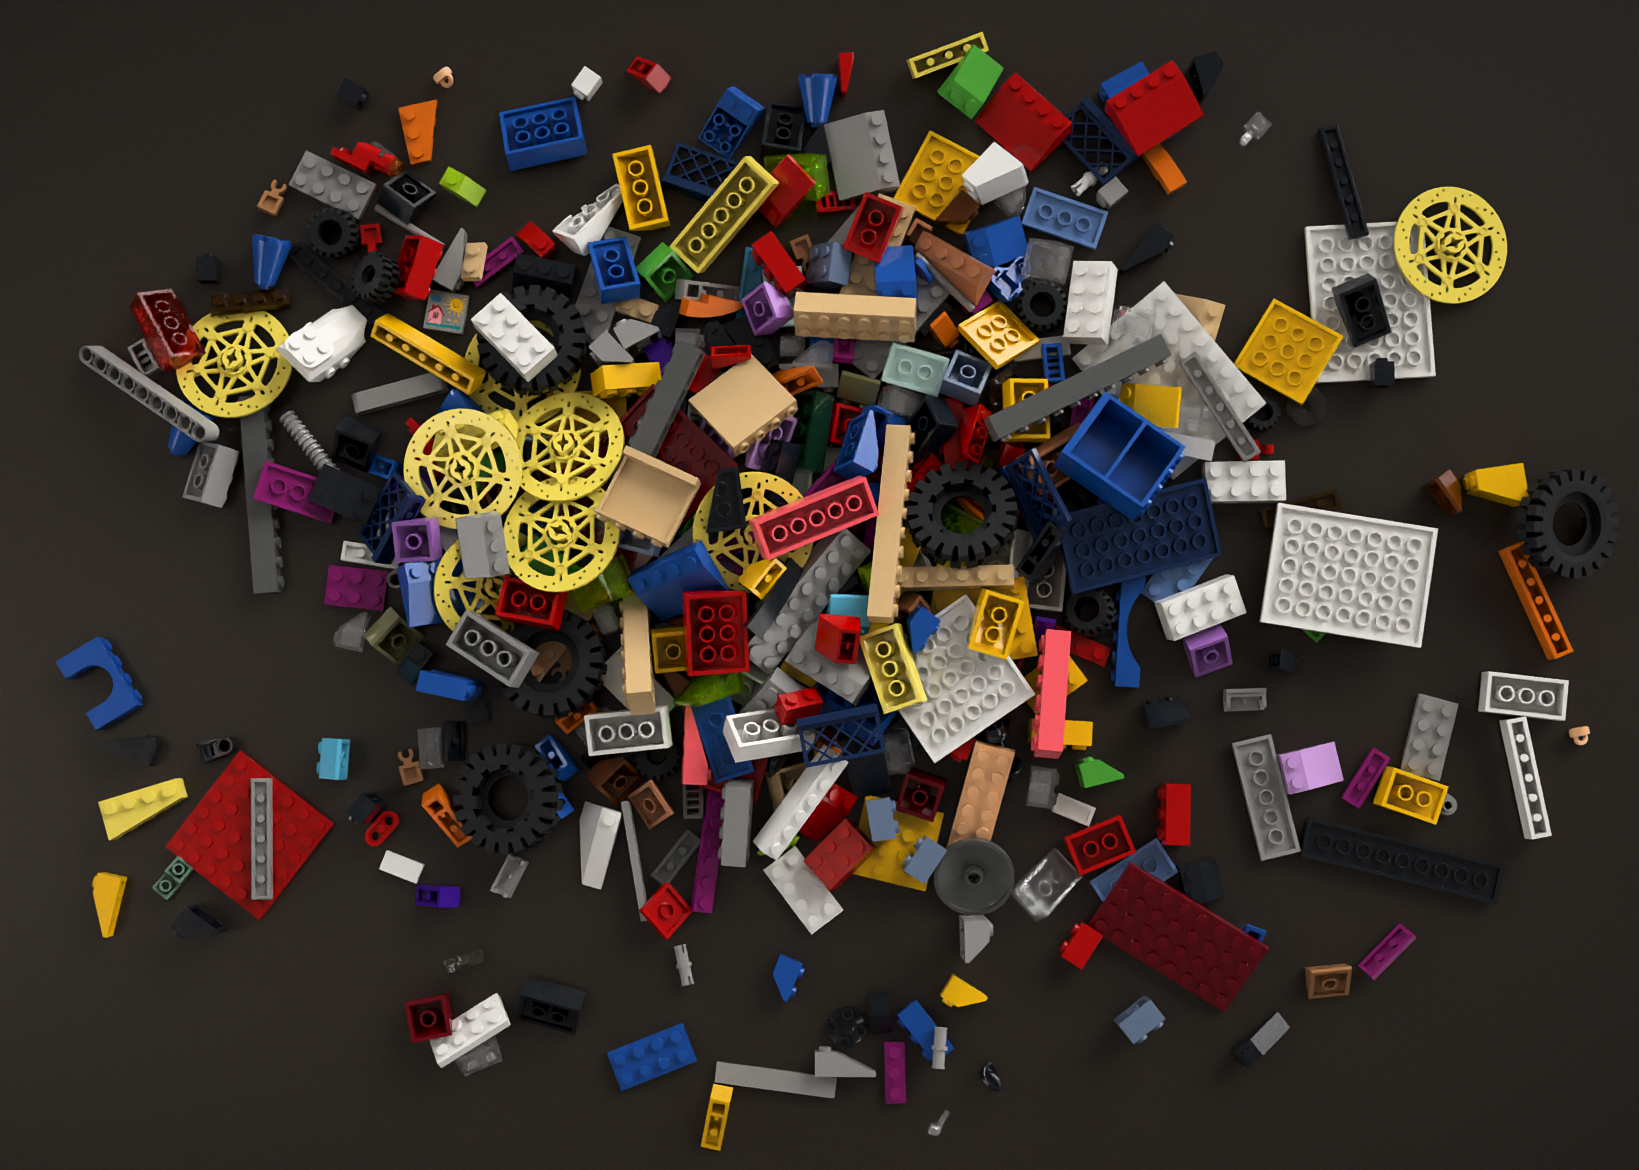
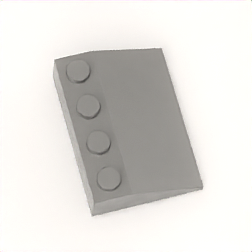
[823,110,900,201]
[785,613,872,706]

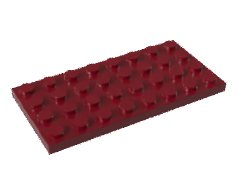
[1087,861,1269,1012]

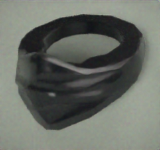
[979,1062,1003,1092]

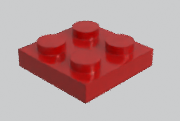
[639,882,693,940]

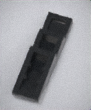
[744,557,804,638]

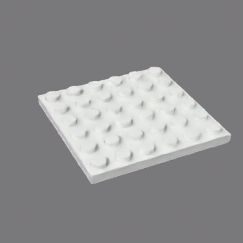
[899,594,1036,763]

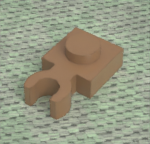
[257,180,287,217]
[789,234,812,271]
[551,648,572,682]
[398,749,424,786]

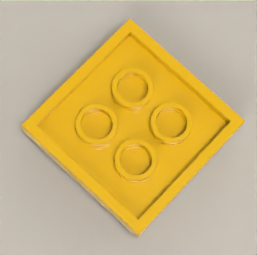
[957,301,1040,370]

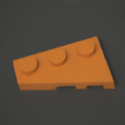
[398,99,438,166]

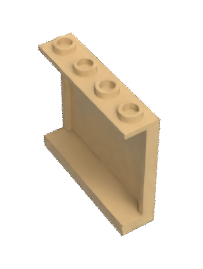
[688,354,798,457]
[593,445,701,548]

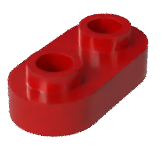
[365,811,400,846]

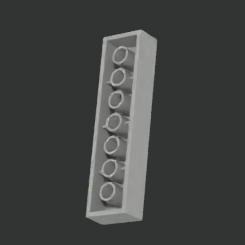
[748,529,871,675]

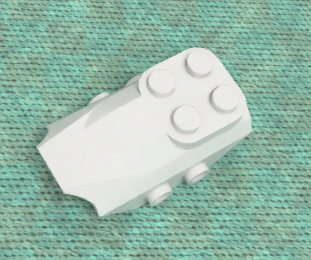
[275,305,367,382]

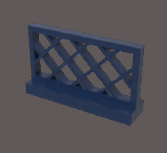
[1062,96,1140,186]
[662,142,739,203]
[998,448,1072,541]
[358,471,426,565]
[796,703,886,768]

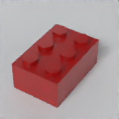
[751,231,806,300]
[391,235,443,300]
[495,576,569,631]
[1156,783,1191,846]
[1062,815,1136,876]
[803,818,878,890]

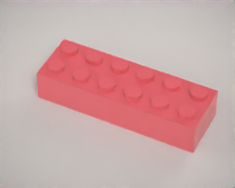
[748,475,879,560]
[1031,629,1071,759]

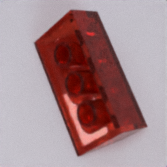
[129,289,206,371]

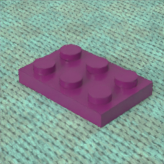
[324,565,390,611]

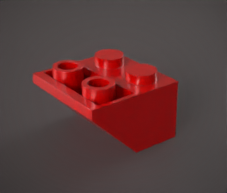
[815,613,861,665]

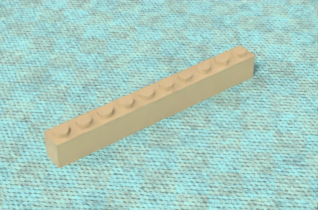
[867,424,915,623]

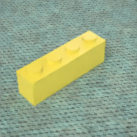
[906,32,989,79]

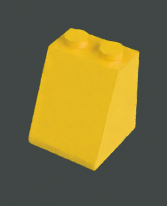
[1463,463,1529,507]

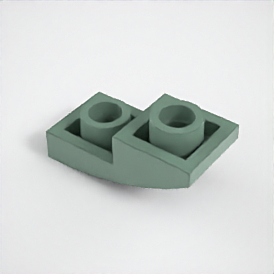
[152,856,193,901]

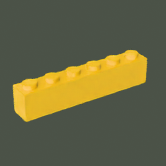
[371,313,486,395]

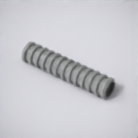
[279,410,340,471]

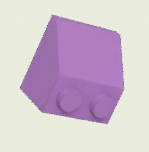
[741,282,794,336]
[392,517,443,563]
[1182,623,1233,678]

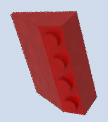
[1105,60,1204,157]
[975,72,1072,172]
[682,590,749,676]

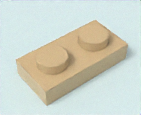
[461,242,488,281]
[615,298,659,324]

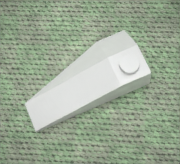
[552,183,623,256]
[580,801,623,890]

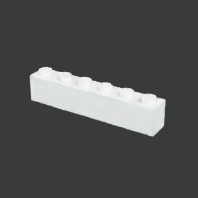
[1499,716,1552,839]
[753,744,848,861]

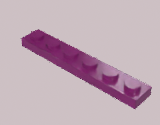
[690,791,725,913]

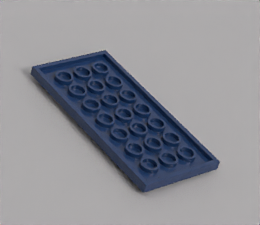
[1057,478,1222,594]

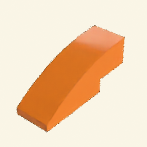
[1141,144,1187,195]
[679,293,744,317]

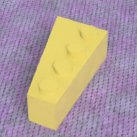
[431,409,519,469]
[98,778,188,841]

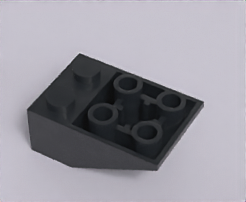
[840,737,893,800]

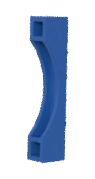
[1110,576,1146,688]

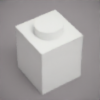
[571,66,603,101]

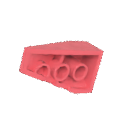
[681,703,711,785]

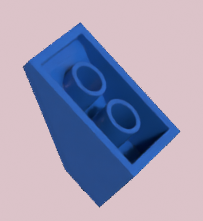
[963,215,1030,268]
[588,236,640,304]
[874,245,917,304]
[833,409,879,480]

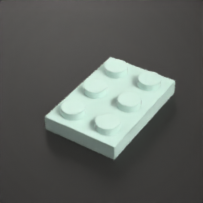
[880,341,950,397]

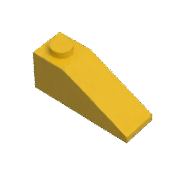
[92,872,127,938]
[701,1084,733,1151]

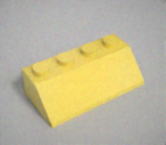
[859,623,927,714]

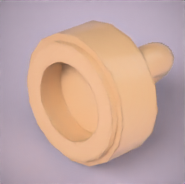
[433,66,453,88]
[1568,726,1590,745]

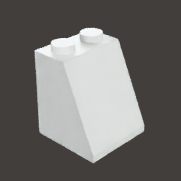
[962,142,1029,205]

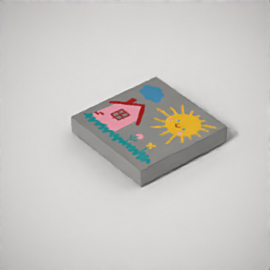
[423,289,470,335]

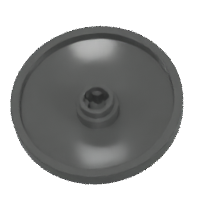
[934,838,1014,915]

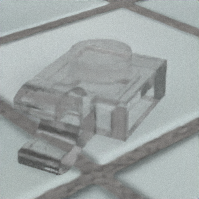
[1239,112,1272,147]

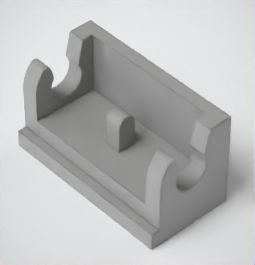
[1223,688,1267,712]
[490,853,529,898]

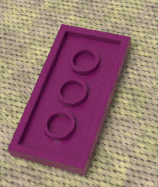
[253,461,335,524]

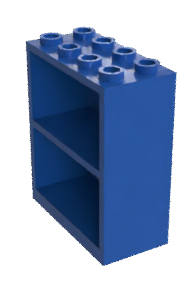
[1053,391,1186,521]

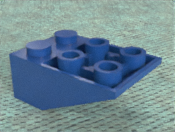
[698,86,765,160]

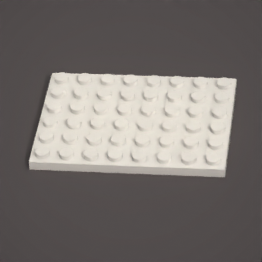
[1304,222,1436,384]
[1072,281,1266,480]
[1260,503,1438,648]

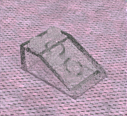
[1011,848,1082,921]

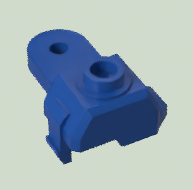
[988,256,1031,303]

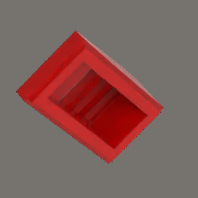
[838,52,854,97]
[815,191,856,215]
[711,345,751,370]

